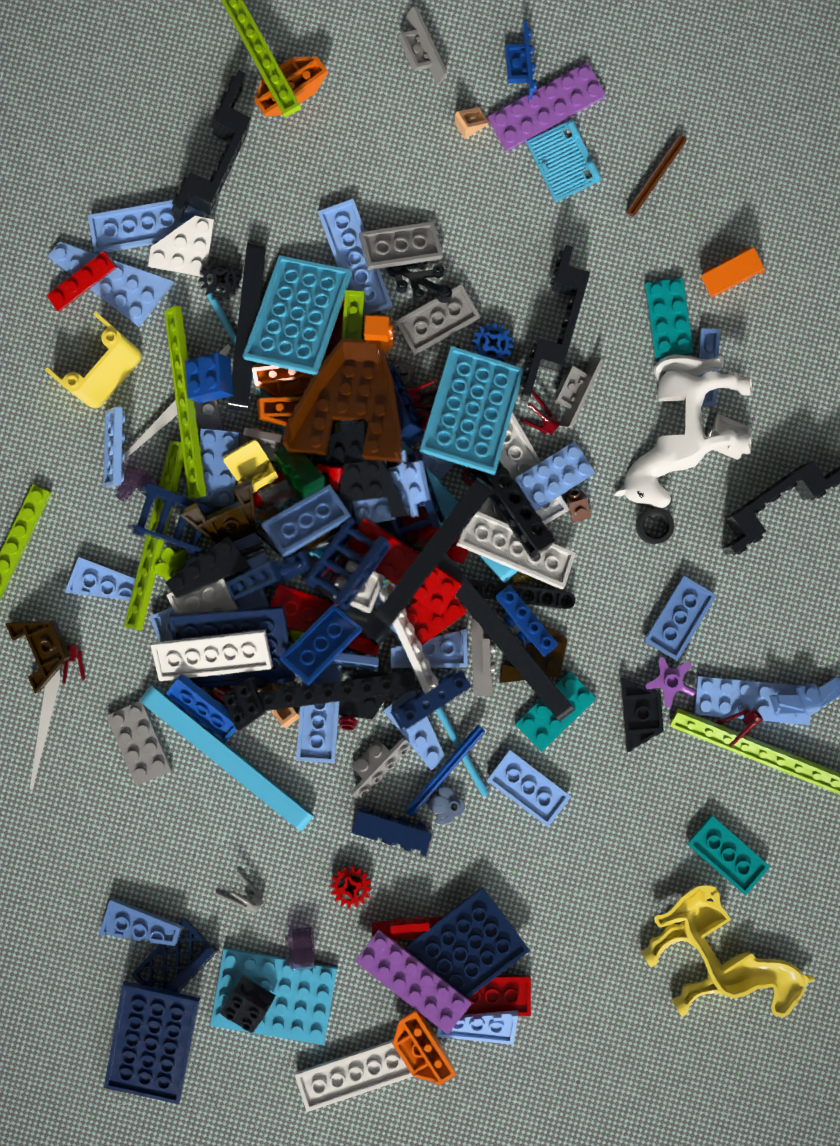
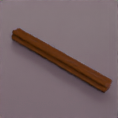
[626,135,687,217]

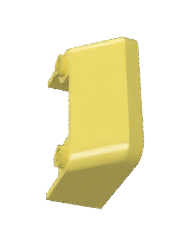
[45,311,142,408]

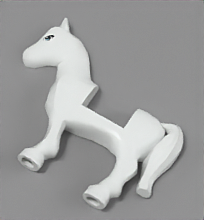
[615,354,752,508]

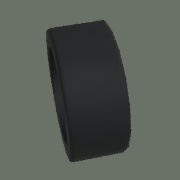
[636,508,675,545]

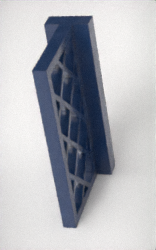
[131,918,219,993]

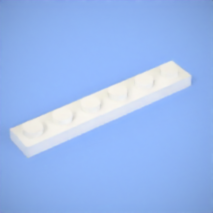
[378,583,438,693]

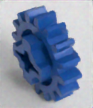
[472,323,513,362]

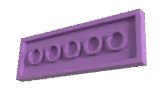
[488,62,606,152]
[355,929,472,1034]

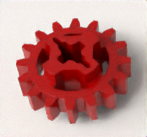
[330,865,372,908]

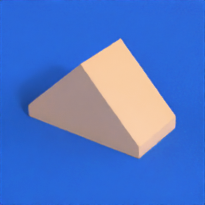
[454,107,489,139]

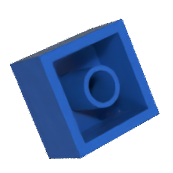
[185,353,234,404]

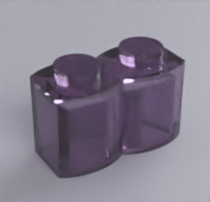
[285,927,316,971]

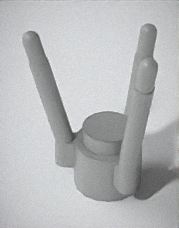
[215,870,264,914]

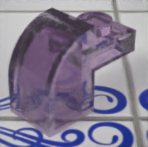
[115,469,160,502]

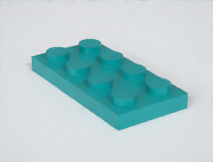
[644,278,694,359]
[515,671,596,752]
[686,815,770,896]

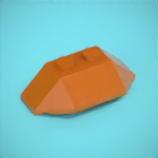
[254,56,328,117]
[252,355,328,397]
[392,1010,457,1085]

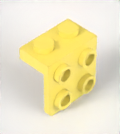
[223,439,279,493]

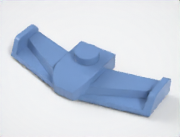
[769,676,840,715]

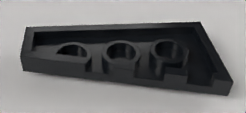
[304,421,370,466]

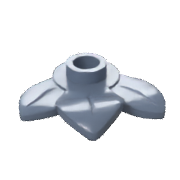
[427,786,465,825]

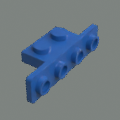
[504,20,537,99]
[495,585,558,656]

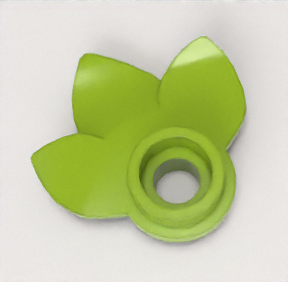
[155,547,186,581]

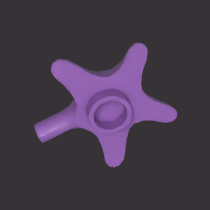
[646,657,696,708]

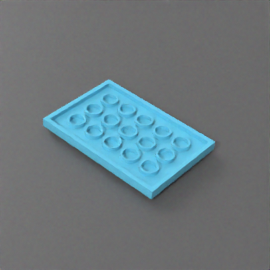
[243,255,352,375]
[419,346,524,475]
[210,947,337,1045]

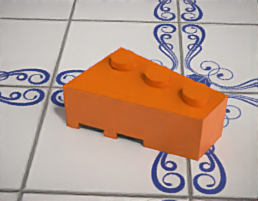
[701,247,766,298]
[364,315,394,354]
[257,397,302,428]

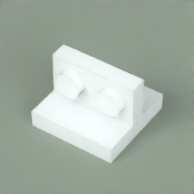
[707,413,752,460]
[333,561,385,613]

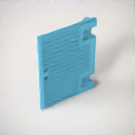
[525,119,601,203]

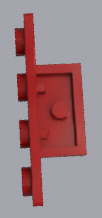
[372,916,444,940]

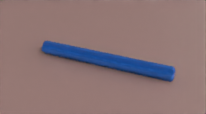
[405,725,485,816]

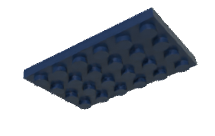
[169,606,296,688]
[403,887,530,998]
[104,981,200,1104]

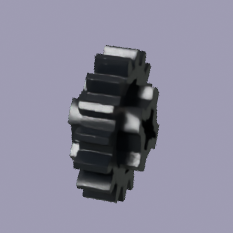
[198,258,241,301]

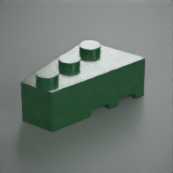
[273,446,325,501]

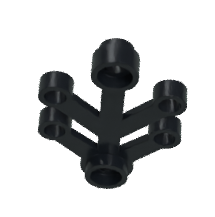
[386,261,452,303]

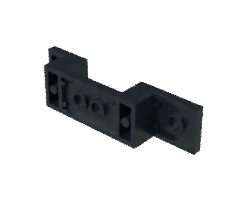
[171,70,251,221]
[518,245,590,402]
[722,461,840,555]

